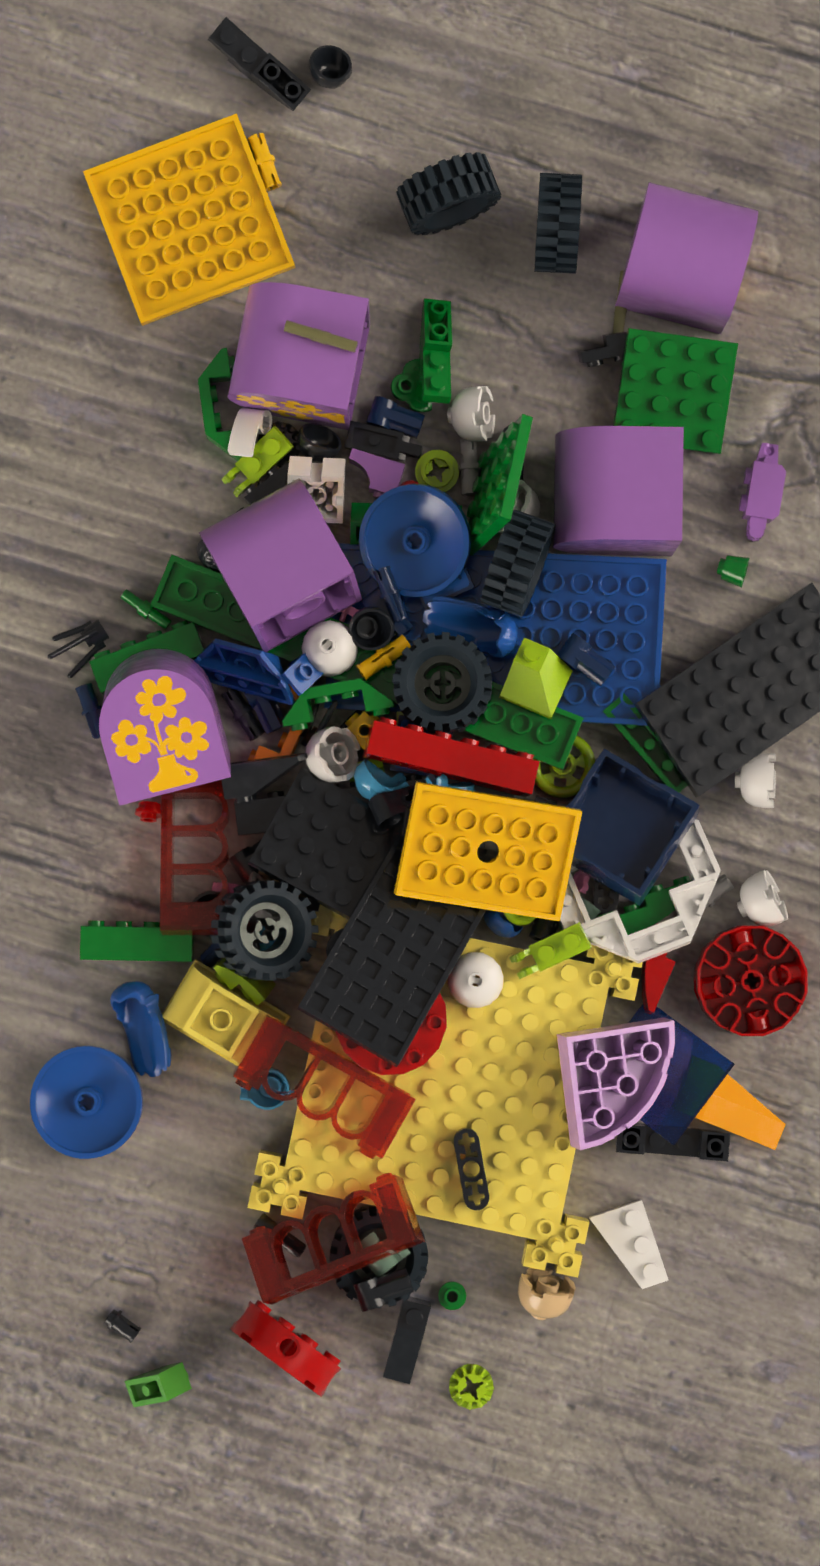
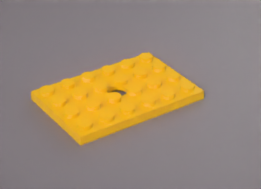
[394,782,582,921]

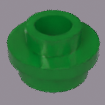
[438,1281,466,1310]

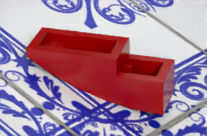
[641,923,676,1014]

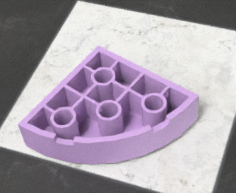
[557,1018,675,1150]

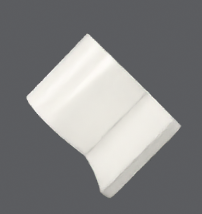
[228,408,272,457]

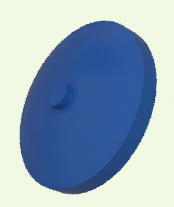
[359,484,471,597]
[30,1046,143,1159]

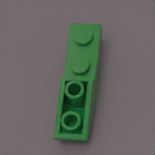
[419,298,452,404]
[597,875,693,935]

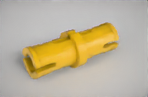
[247,133,282,191]
[356,634,411,680]

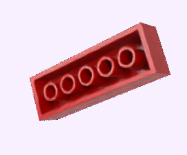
[363,717,540,797]

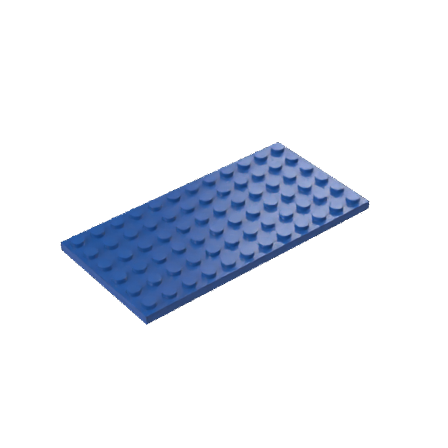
[324,543,667,726]

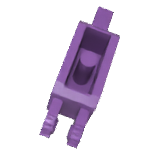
[739,443,786,542]

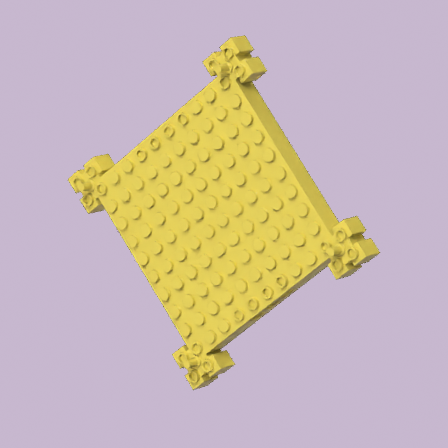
[247,904,643,1278]

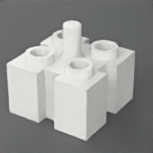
[287,456,345,524]

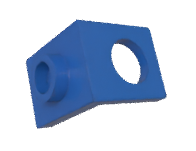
[281,653,324,696]

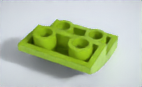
[214,958,276,1006]

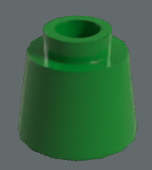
[717,555,750,588]

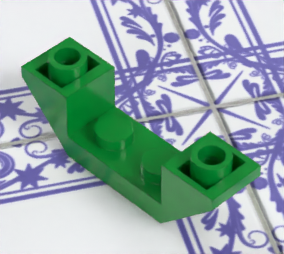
[198,348,242,461]
[282,678,396,731]

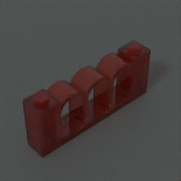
[160,780,230,935]
[233,1014,416,1159]
[242,1173,425,1305]

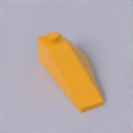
[672,1056,786,1150]

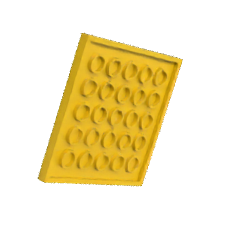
[83,113,296,326]

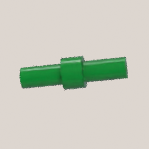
[120,589,172,630]

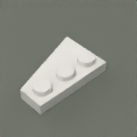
[589,1199,668,1289]

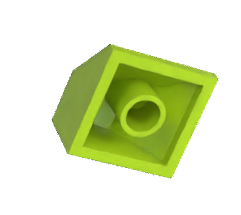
[499,638,573,719]

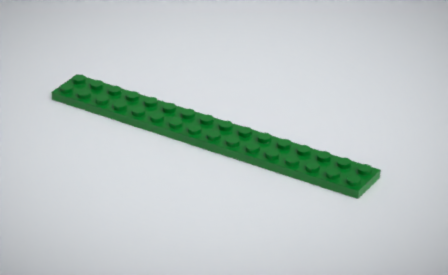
[151,554,584,770]

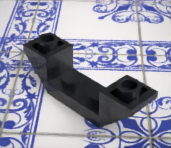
[616,1124,730,1162]

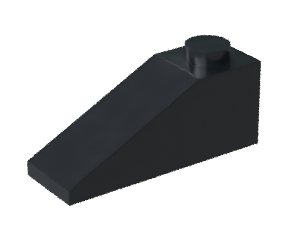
[221,753,307,803]
[383,1296,431,1384]

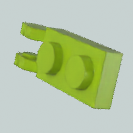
[222,426,294,497]
[509,922,592,979]

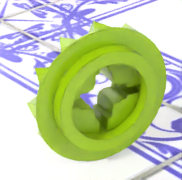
[415,450,459,493]
[449,1364,494,1410]

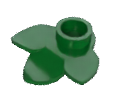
[391,358,432,412]

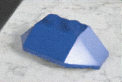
[194,638,295,706]

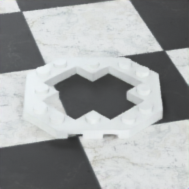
[560,819,721,964]

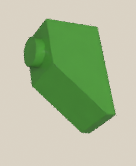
[124,1362,192,1407]

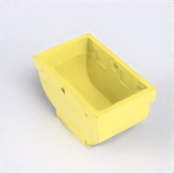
[162,959,291,1075]

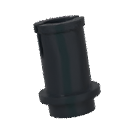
[104,1309,141,1343]

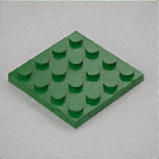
[613,328,738,454]
[467,414,533,556]

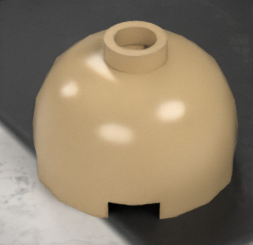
[518,1268,576,1320]

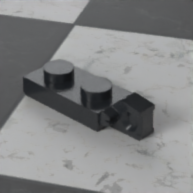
[344,421,423,462]

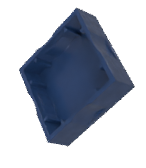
[566,749,700,906]

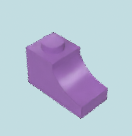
[349,448,405,499]

